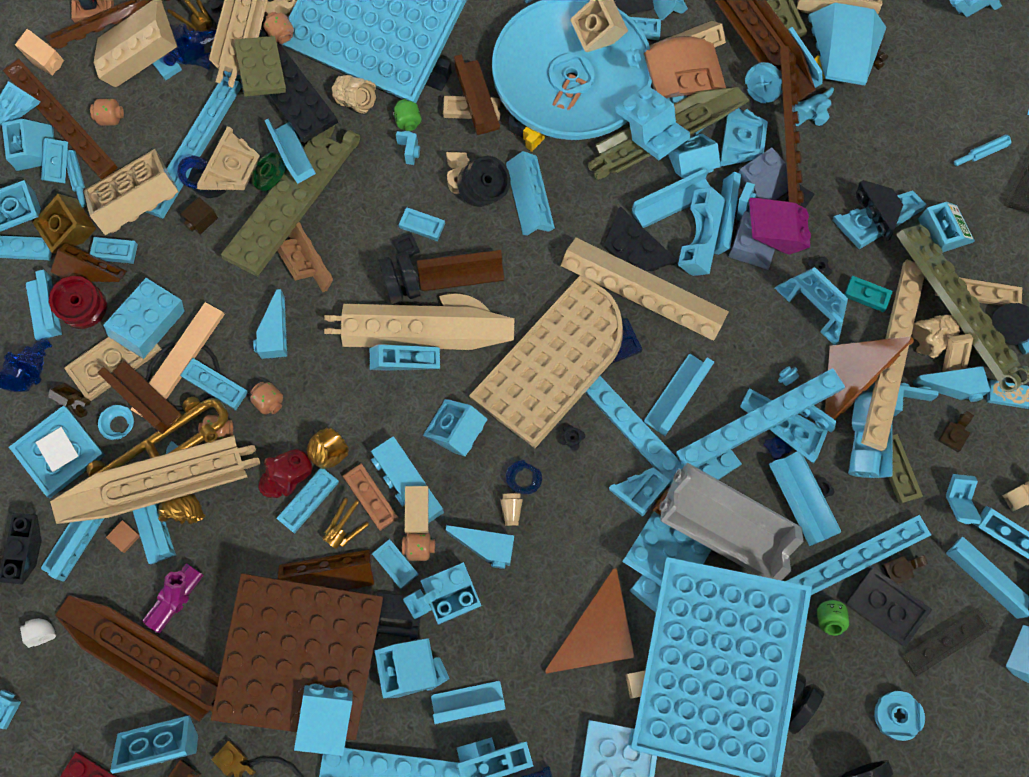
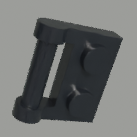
[376,593,421,640]

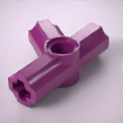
[142,563,204,633]

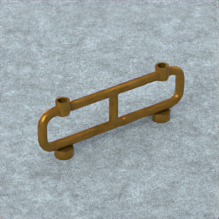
[86,397,228,478]

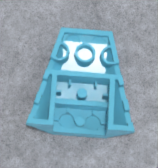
[808,3,887,85]
[775,267,848,345]

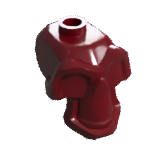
[258,449,312,498]

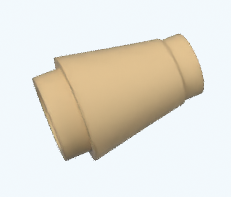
[500,494,523,526]

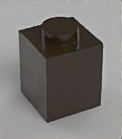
[180,197,218,235]

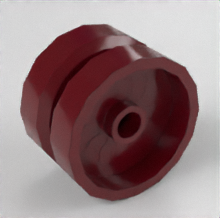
[49,276,107,329]

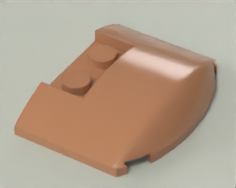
[644,36,726,98]

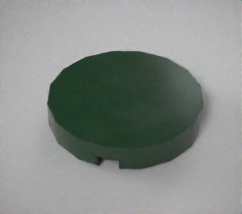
[251,152,286,191]

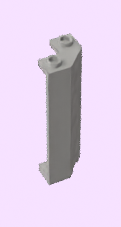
[660,463,804,581]

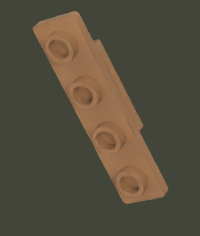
[277,222,333,292]

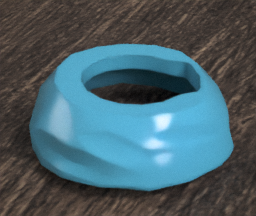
[98,405,134,440]

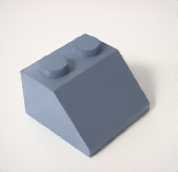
[738,148,788,200]
[728,211,775,270]

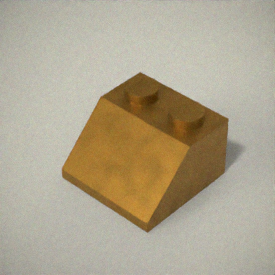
[33,194,96,254]

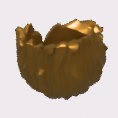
[307,428,349,469]
[158,494,206,524]

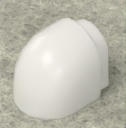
[20,618,56,648]

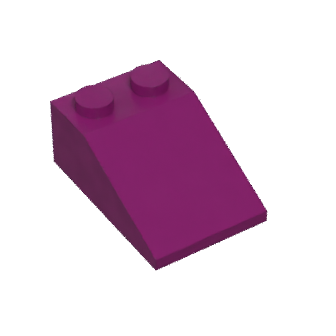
[749,197,811,255]

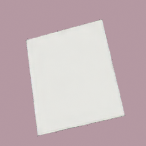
[35,427,78,472]

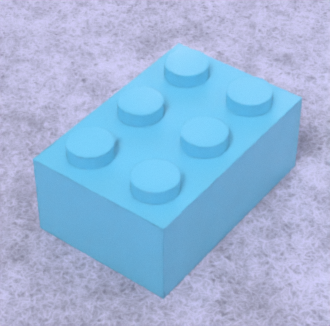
[103,278,184,359]

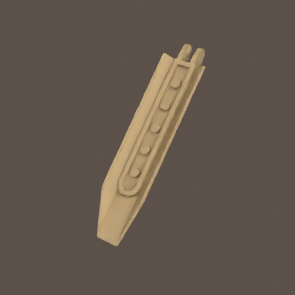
[209,0,268,88]
[324,304,514,350]
[50,436,260,524]

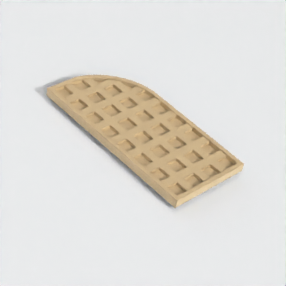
[469,276,623,448]

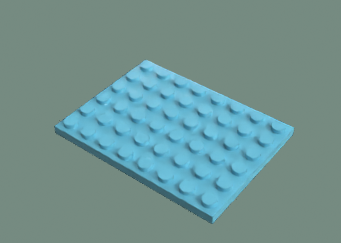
[281,0,467,103]
[631,557,812,777]

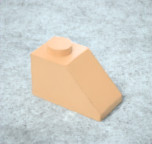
[15,29,64,76]

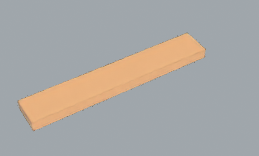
[131,302,225,418]

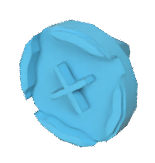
[745,62,783,103]

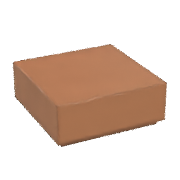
[106,520,140,553]

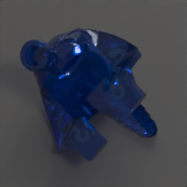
[163,23,216,70]

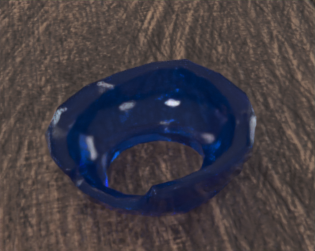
[177,155,208,189]
[506,460,542,495]

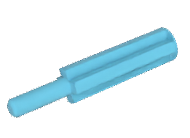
[954,135,1011,166]
[66,150,86,207]

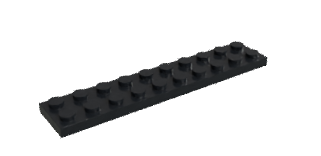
[203,0,339,143]

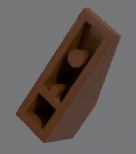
[50,243,127,282]

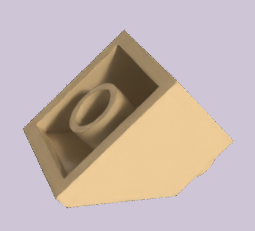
[570,0,628,52]

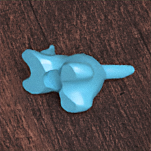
[795,87,834,126]

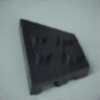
[604,207,677,271]

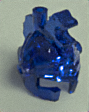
[0,338,53,392]

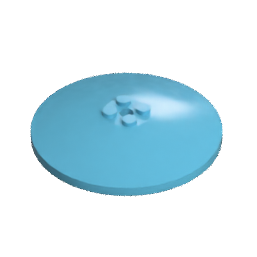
[492,0,652,140]

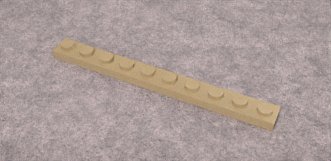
[861,259,924,451]

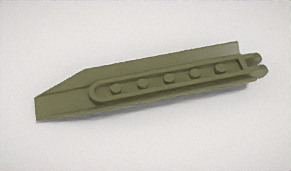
[588,87,749,180]

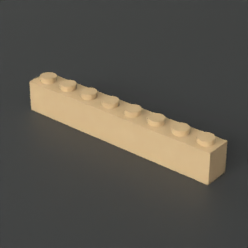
[561,238,729,341]

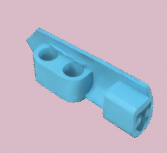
[848,382,893,478]

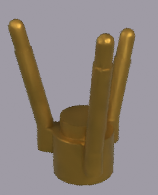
[167,0,212,33]
[322,498,369,549]

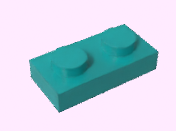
[844,276,893,312]

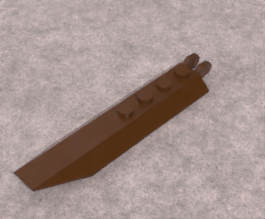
[715,0,816,102]
[55,595,220,722]

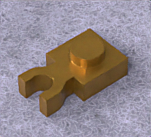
[211,741,256,777]

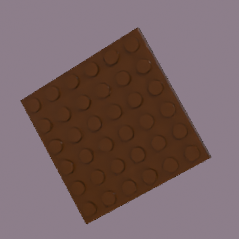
[211,573,383,740]

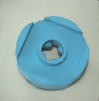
[874,691,925,741]

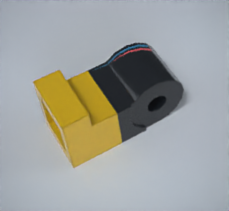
[509,114,545,152]

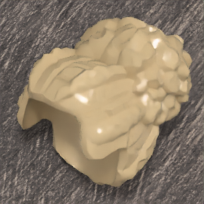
[332,75,376,114]
[912,315,961,358]

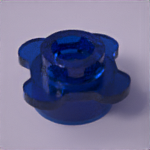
[765,435,791,459]

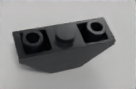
[856,180,903,241]
[0,513,42,585]

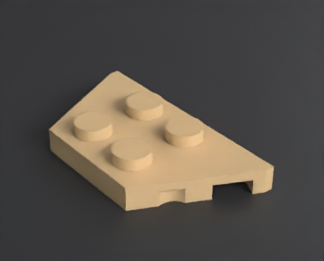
[197,126,260,190]

